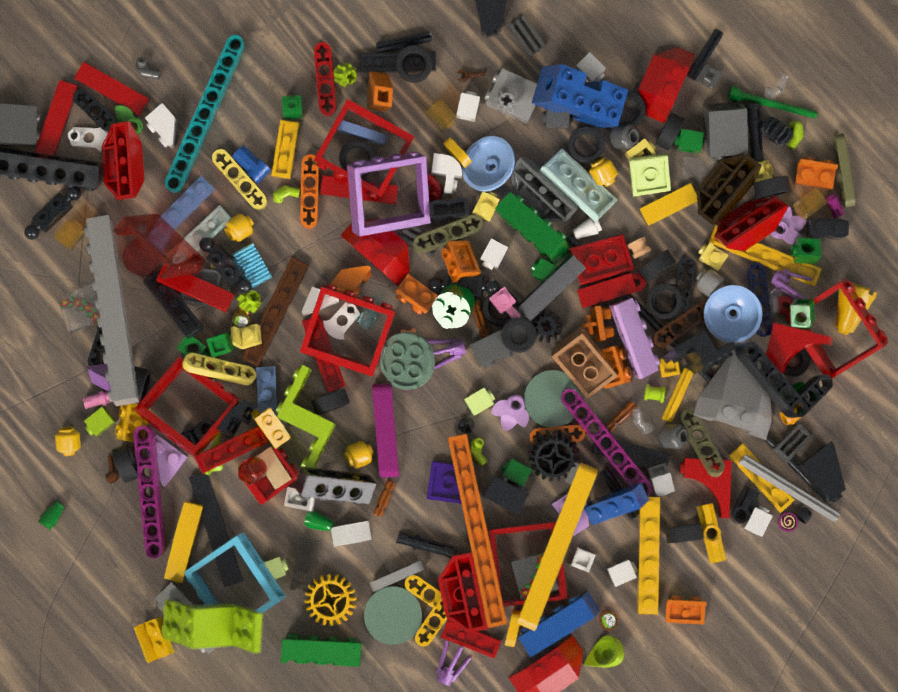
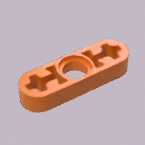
[529,425,585,445]

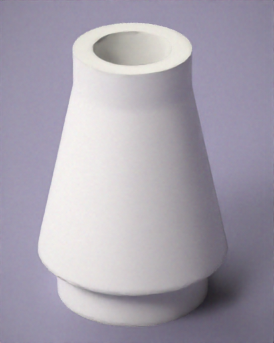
[572,217,602,240]

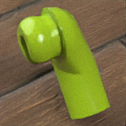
[787,120,804,150]
[273,185,301,203]
[470,437,488,466]

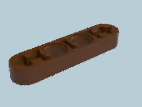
[652,299,708,348]

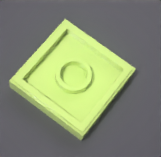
[629,153,671,196]

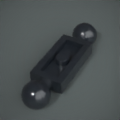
[24,186,81,240]
[199,237,252,293]
[428,276,500,296]

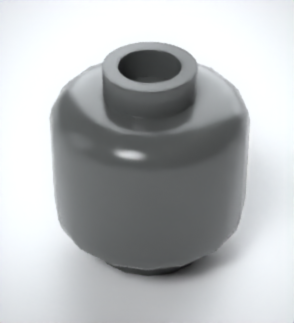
[610,124,639,149]
[659,424,688,449]

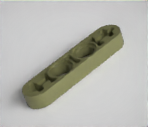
[833,133,855,208]
[413,214,483,254]
[679,409,725,477]

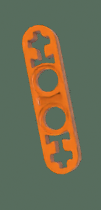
[300,154,319,229]

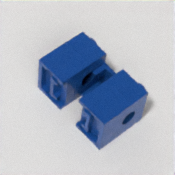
[532,64,628,128]

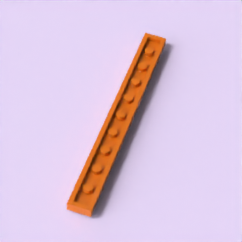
[448,434,507,628]

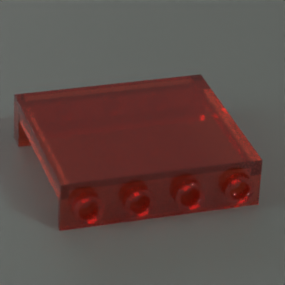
[113,214,206,279]

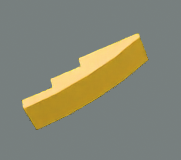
[164,501,203,583]

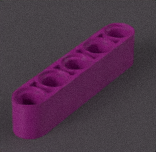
[372,383,399,478]

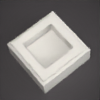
[571,547,596,572]

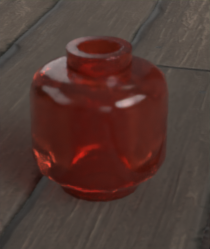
[238,456,267,485]

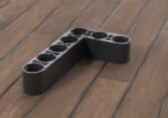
[735,341,833,418]

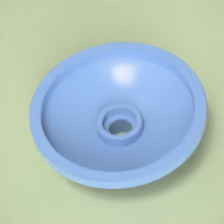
[462,136,515,191]
[704,285,762,343]

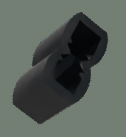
[429,198,469,221]
[806,218,849,240]

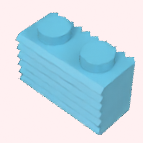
[233,243,273,289]

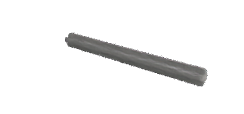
[739,454,840,522]

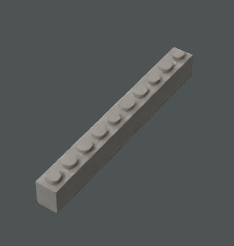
[84,215,139,406]

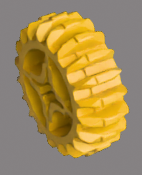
[304,573,357,626]

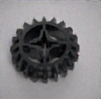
[527,430,580,482]

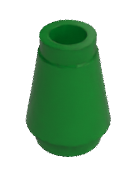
[38,501,65,530]
[304,510,334,532]

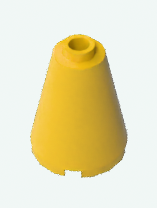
[835,280,878,335]

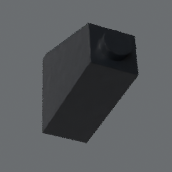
[475,0,508,37]
[797,441,846,503]

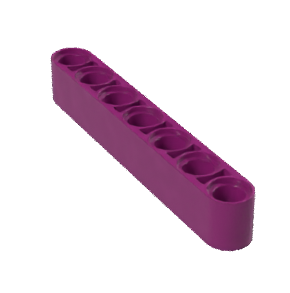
[560,389,652,496]
[134,424,166,559]

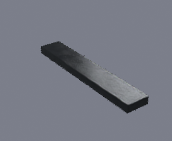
[189,473,244,587]

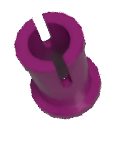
[825,193,845,219]

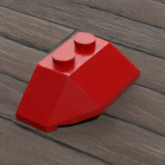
[638,47,695,123]
[101,121,145,200]
[715,195,788,251]
[340,219,410,286]
[438,552,488,633]
[509,635,583,692]

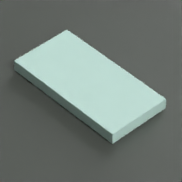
[540,149,617,222]

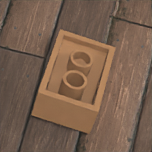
[551,327,618,399]

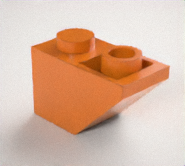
[366,71,393,112]
[331,266,372,296]

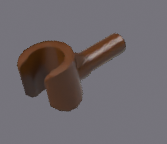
[457,70,484,82]
[105,456,119,484]

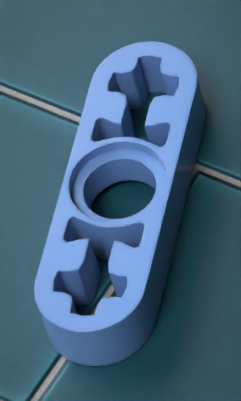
[337,120,389,146]

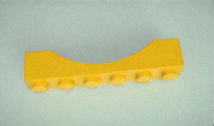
[637,497,660,614]

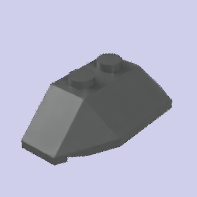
[511,157,578,223]

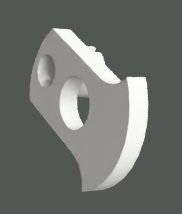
[68,127,108,153]
[323,302,360,340]

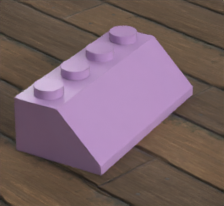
[609,298,660,379]

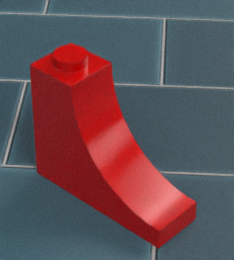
[766,323,833,373]
[679,458,731,518]

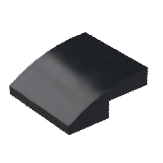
[217,400,257,438]

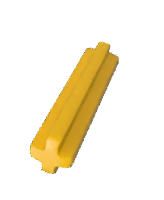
[662,368,693,423]

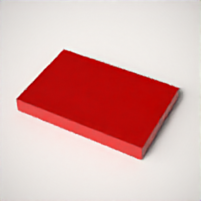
[569,234,635,286]

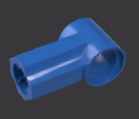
[232,145,271,184]

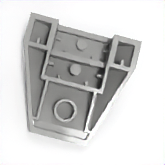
[693,350,772,440]

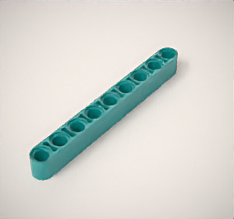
[164,35,245,194]

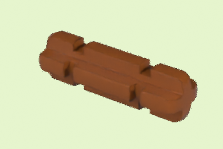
[473,300,490,338]
[605,401,637,432]
[373,480,396,517]

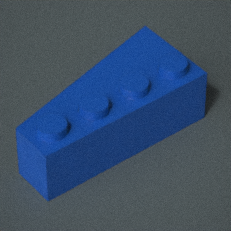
[518,590,600,657]

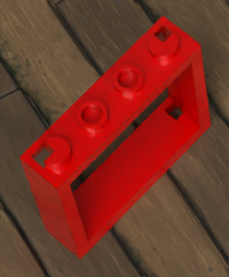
[314,99,415,199]
[785,278,889,378]
[300,283,395,377]
[135,356,239,457]
[488,521,568,607]

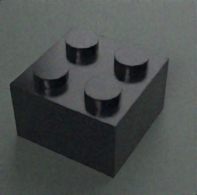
[483,475,529,515]

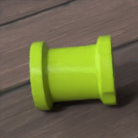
[644,383,666,403]

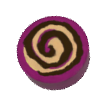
[778,512,798,532]

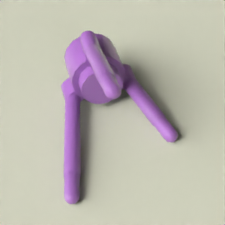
[771,269,812,301]
[426,338,466,369]
[436,640,471,686]

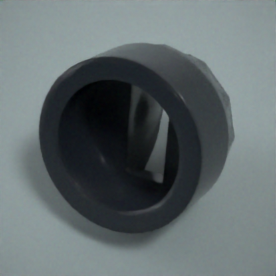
[458,416,474,433]
[794,507,812,524]

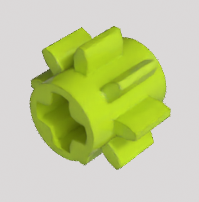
[334,62,357,87]
[237,290,262,313]

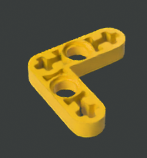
[405,575,447,646]

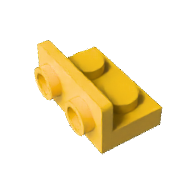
[115,403,151,442]
[250,408,291,449]
[134,616,175,663]

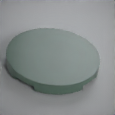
[379,332,435,390]
[524,370,582,427]
[364,586,422,645]

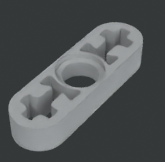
[370,560,424,592]

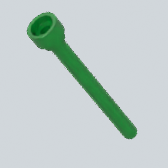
[728,85,818,118]

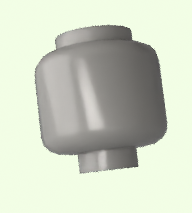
[697,269,725,297]

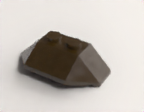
[697,153,762,225]

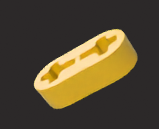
[442,137,472,168]
[505,609,521,647]

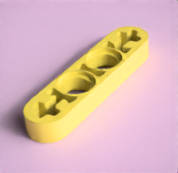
[212,149,267,210]
[182,353,257,386]

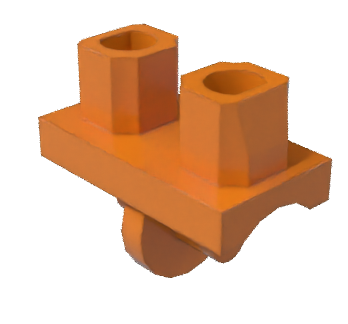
[581,306,614,342]

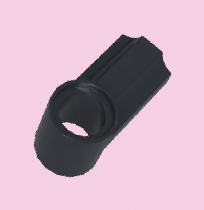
[730,486,760,524]

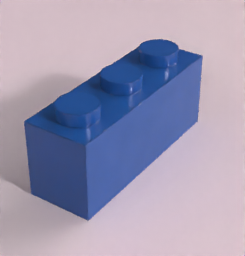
[584,483,649,525]

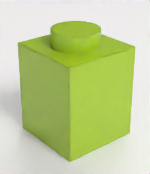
[84,407,116,437]

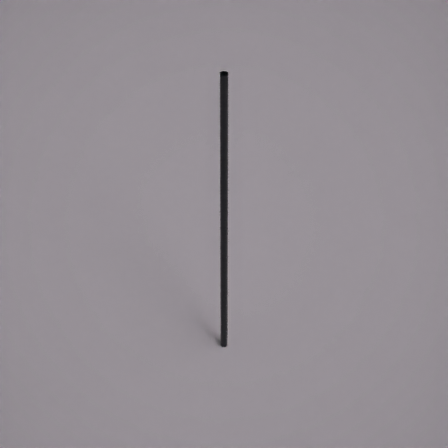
[566,234,819,495]

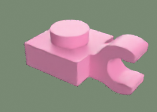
[489,287,520,319]

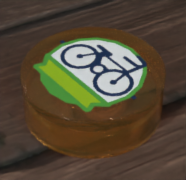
[231,310,251,329]
[599,611,618,630]

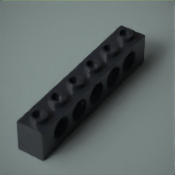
[0,147,103,191]

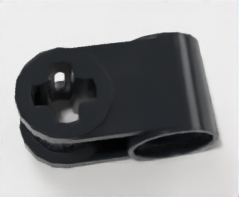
[180,420,214,446]

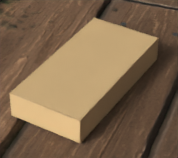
[255,447,292,490]

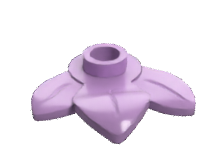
[771,207,807,245]
[491,395,529,431]

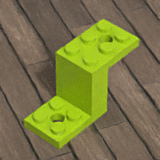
[276,365,336,468]
[162,599,263,653]

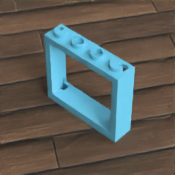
[184,532,286,613]

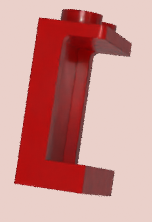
[238,448,299,505]

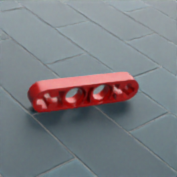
[314,42,337,117]

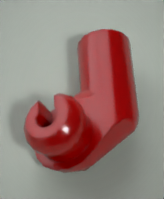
[427,174,443,202]

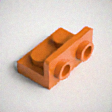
[794,157,838,190]
[441,241,481,283]
[394,274,438,315]
[600,345,632,389]

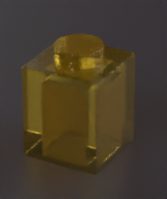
[426,99,456,131]
[793,187,827,220]
[53,219,85,251]

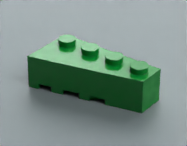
[495,192,569,265]
[280,633,362,667]

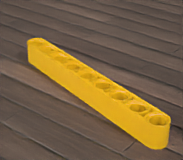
[517,462,599,631]

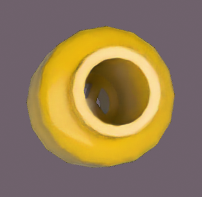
[589,157,618,187]
[224,213,254,242]
[55,427,81,456]
[344,441,374,469]

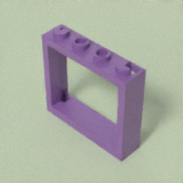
[347,151,430,236]

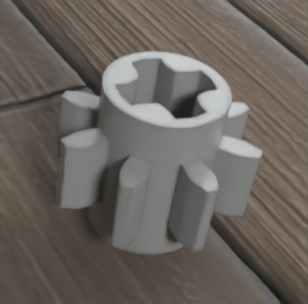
[495,89,518,114]

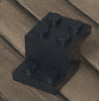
[663,331,736,375]

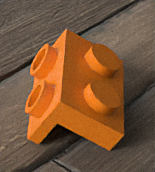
[665,595,706,624]

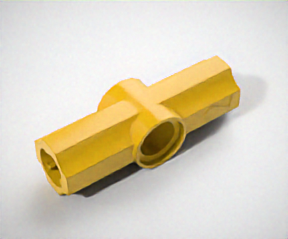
[696,503,726,563]

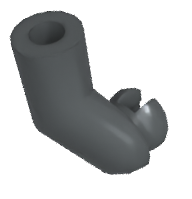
[136,57,160,80]

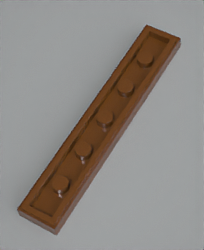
[241,257,309,367]

